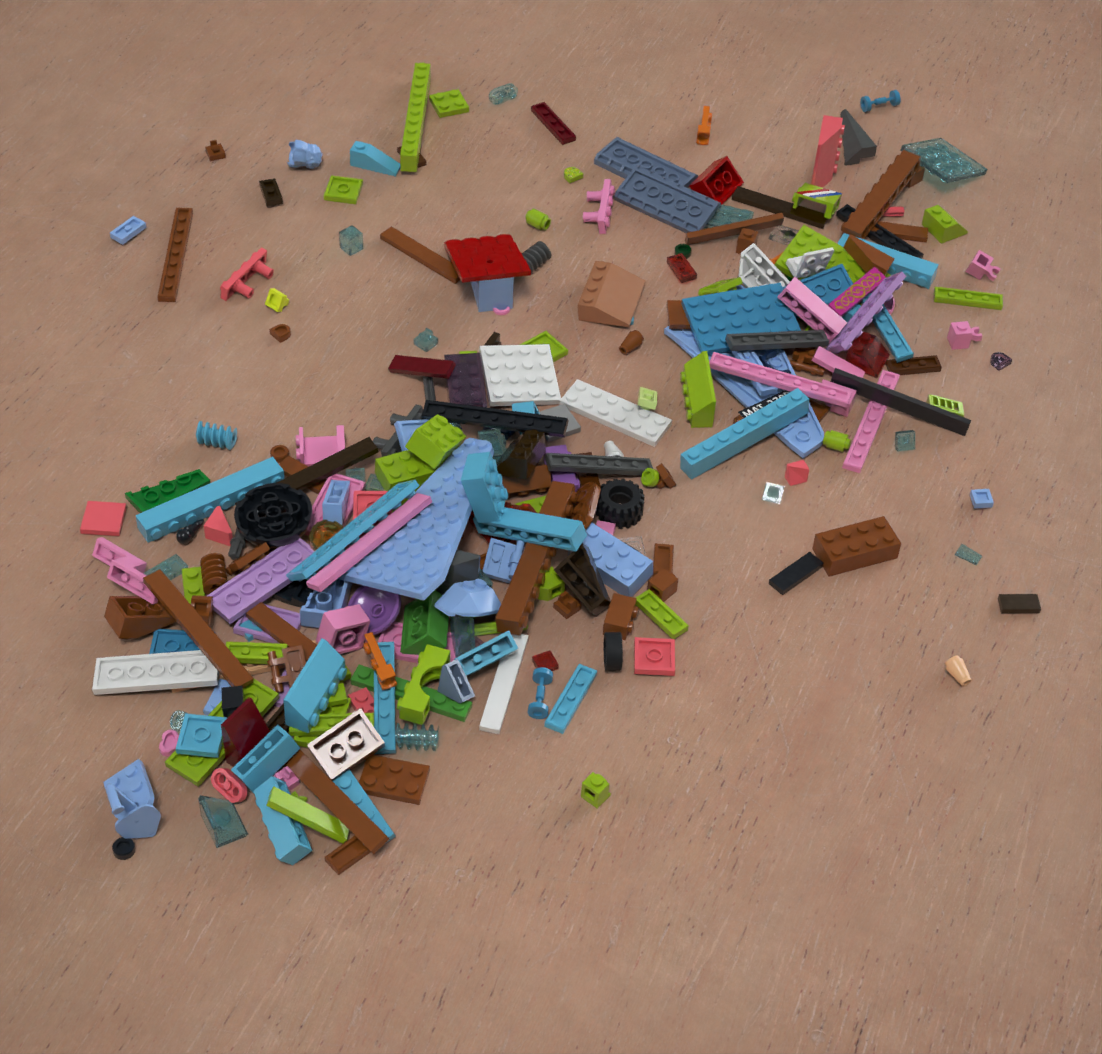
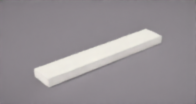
[479,634,529,734]

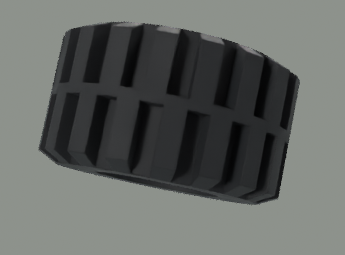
[596,479,645,529]

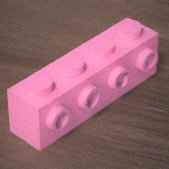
[777,277,847,343]

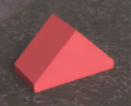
[204,506,233,546]

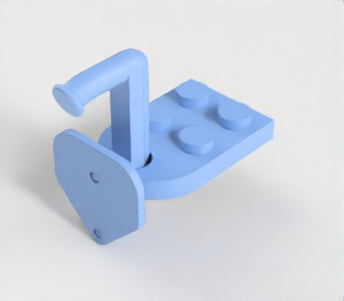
[103,759,161,839]

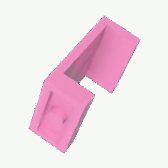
[296,425,345,467]

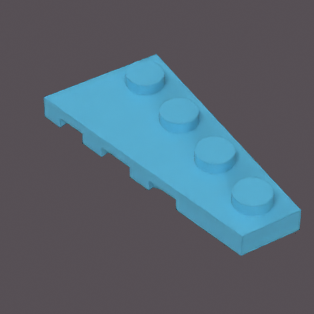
[315,769,396,844]

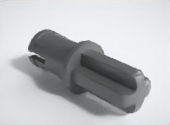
[228,528,246,560]

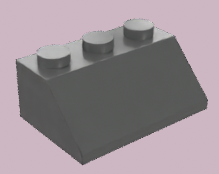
[435,550,480,595]

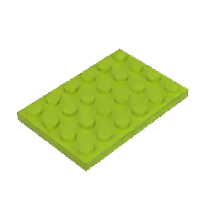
[775,225,891,306]

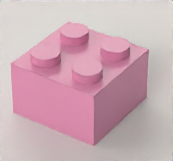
[316,604,370,654]

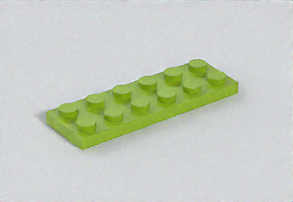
[165,679,279,787]

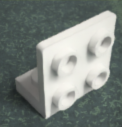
[786,248,834,278]

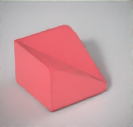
[785,460,809,486]

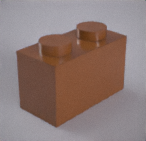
[603,593,639,640]

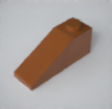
[843,234,894,276]

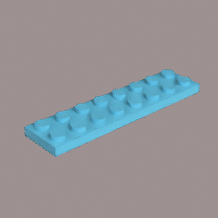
[286,480,419,582]

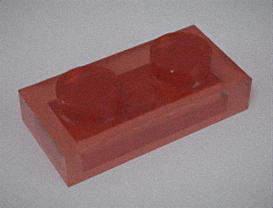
[667,253,697,283]

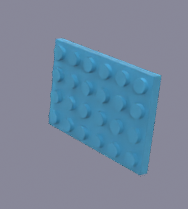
[681,283,801,355]

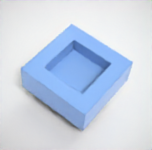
[970,489,994,509]

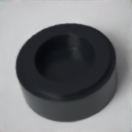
[112,837,135,860]

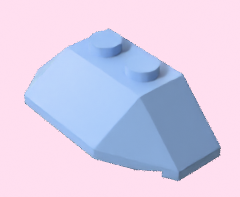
[434,579,501,617]

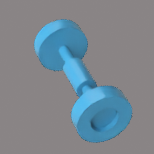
[860,90,901,112]
[527,667,553,719]

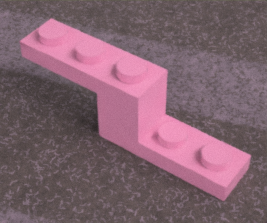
[92,537,158,604]

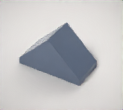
[438,659,475,703]

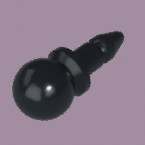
[176,519,204,544]

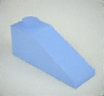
[322,480,350,527]

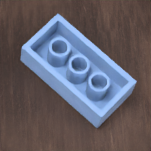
[568,522,653,597]

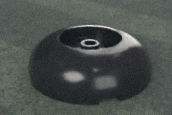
[234,483,313,548]

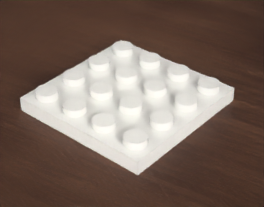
[479,344,561,406]

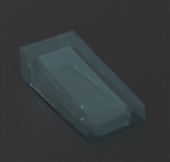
[955,544,982,565]

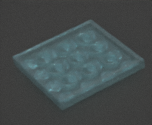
[900,138,988,183]

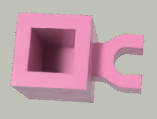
[965,250,1000,281]
[947,321,982,350]

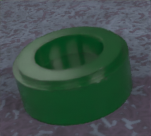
[674,244,692,259]

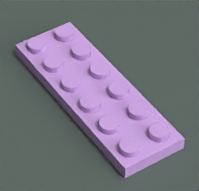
[825,271,906,354]
[207,538,316,624]

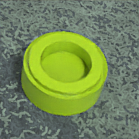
[641,468,659,487]

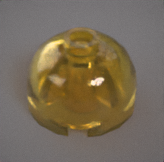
[308,520,346,560]

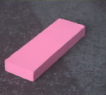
[811,346,865,378]

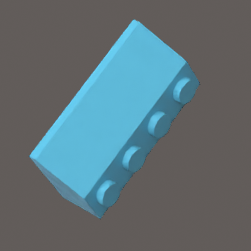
[283,638,347,733]

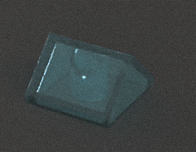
[198,795,248,848]

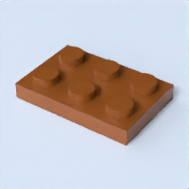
[359,755,430,805]

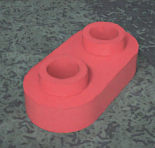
[211,768,247,803]

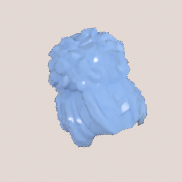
[287,139,322,169]

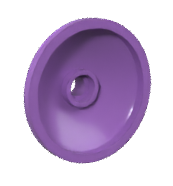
[348,585,401,635]

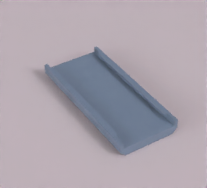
[594,137,698,187]
[614,165,721,233]

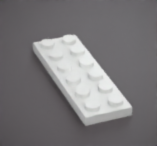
[559,379,672,447]
[92,650,219,695]

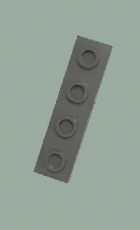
[373,404,424,457]

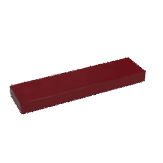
[531,102,576,145]
[388,355,456,379]

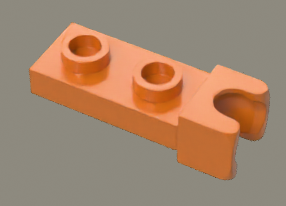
[696,106,712,145]
[363,632,397,690]

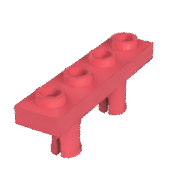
[220,247,274,301]

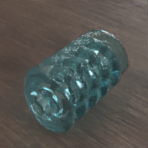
[396,722,439,751]

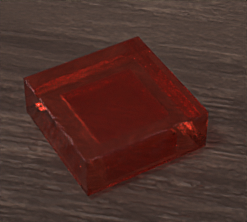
[532,650,559,671]

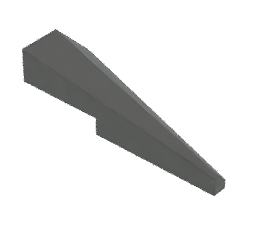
[840,109,877,166]

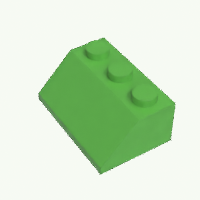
[400,590,449,655]

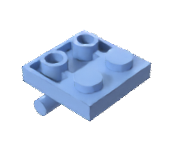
[481,538,525,583]

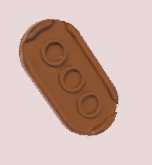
[568,482,601,530]

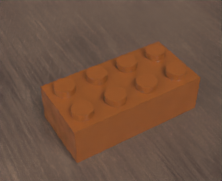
[812,516,901,577]

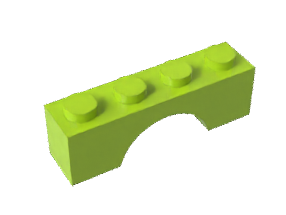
[397,644,450,725]

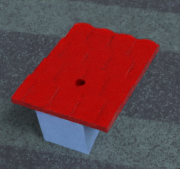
[444,234,531,312]

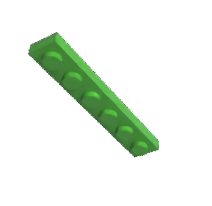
[350,665,472,722]

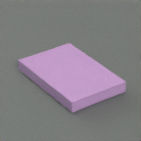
[233,604,301,644]

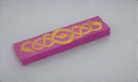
[828,267,886,317]

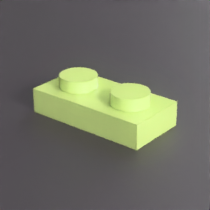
[638,387,657,410]

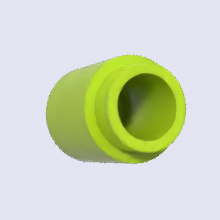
[525,208,551,230]
[823,430,851,452]

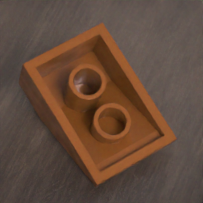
[104,596,176,639]

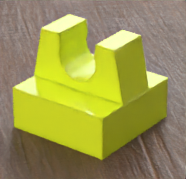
[265,288,290,312]

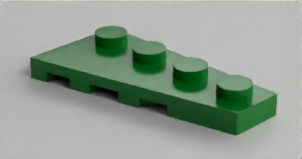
[125,469,211,513]

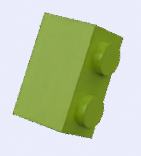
[922,205,968,244]

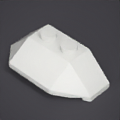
[738,243,790,288]

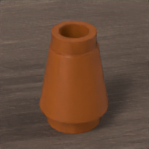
[619,330,644,355]

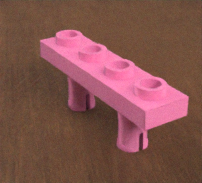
[583,179,615,234]

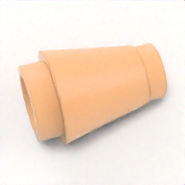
[945,655,972,687]

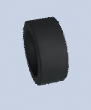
[603,632,623,671]

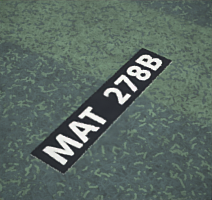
[738,390,790,418]

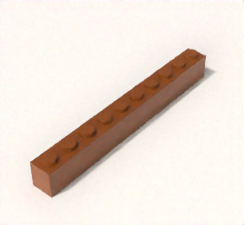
[495,481,578,636]

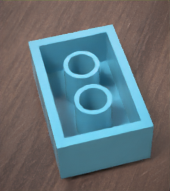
[461,452,508,523]

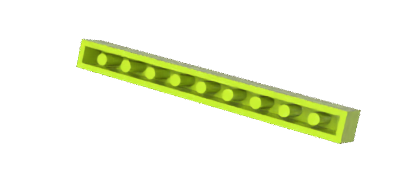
[400,62,431,172]

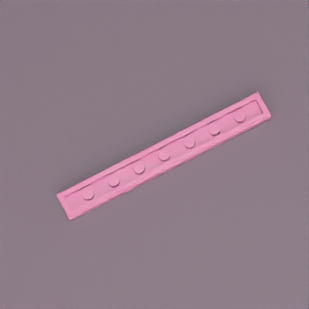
[709,352,852,408]
[842,370,900,473]
[306,493,432,592]

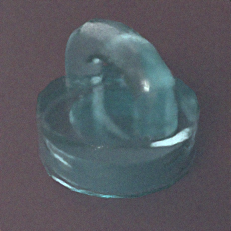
[170,710,188,732]

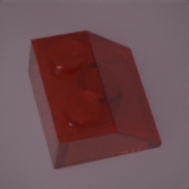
[846,331,890,378]

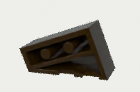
[554,543,611,616]

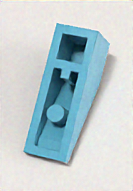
[350,141,400,177]

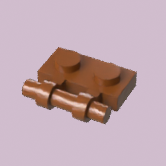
[790,347,831,376]
[226,542,270,575]
[267,645,306,693]

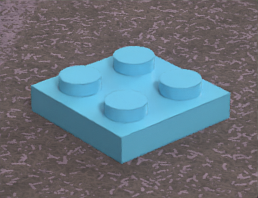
[175,713,227,758]

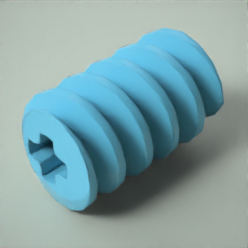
[196,421,237,450]

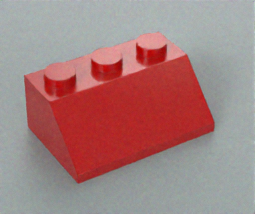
[689,156,744,205]

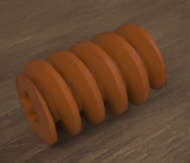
[200,553,228,595]

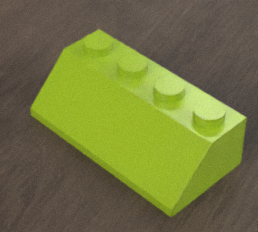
[680,351,716,428]

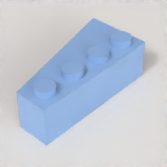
[300,556,353,628]

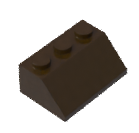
[497,430,546,479]

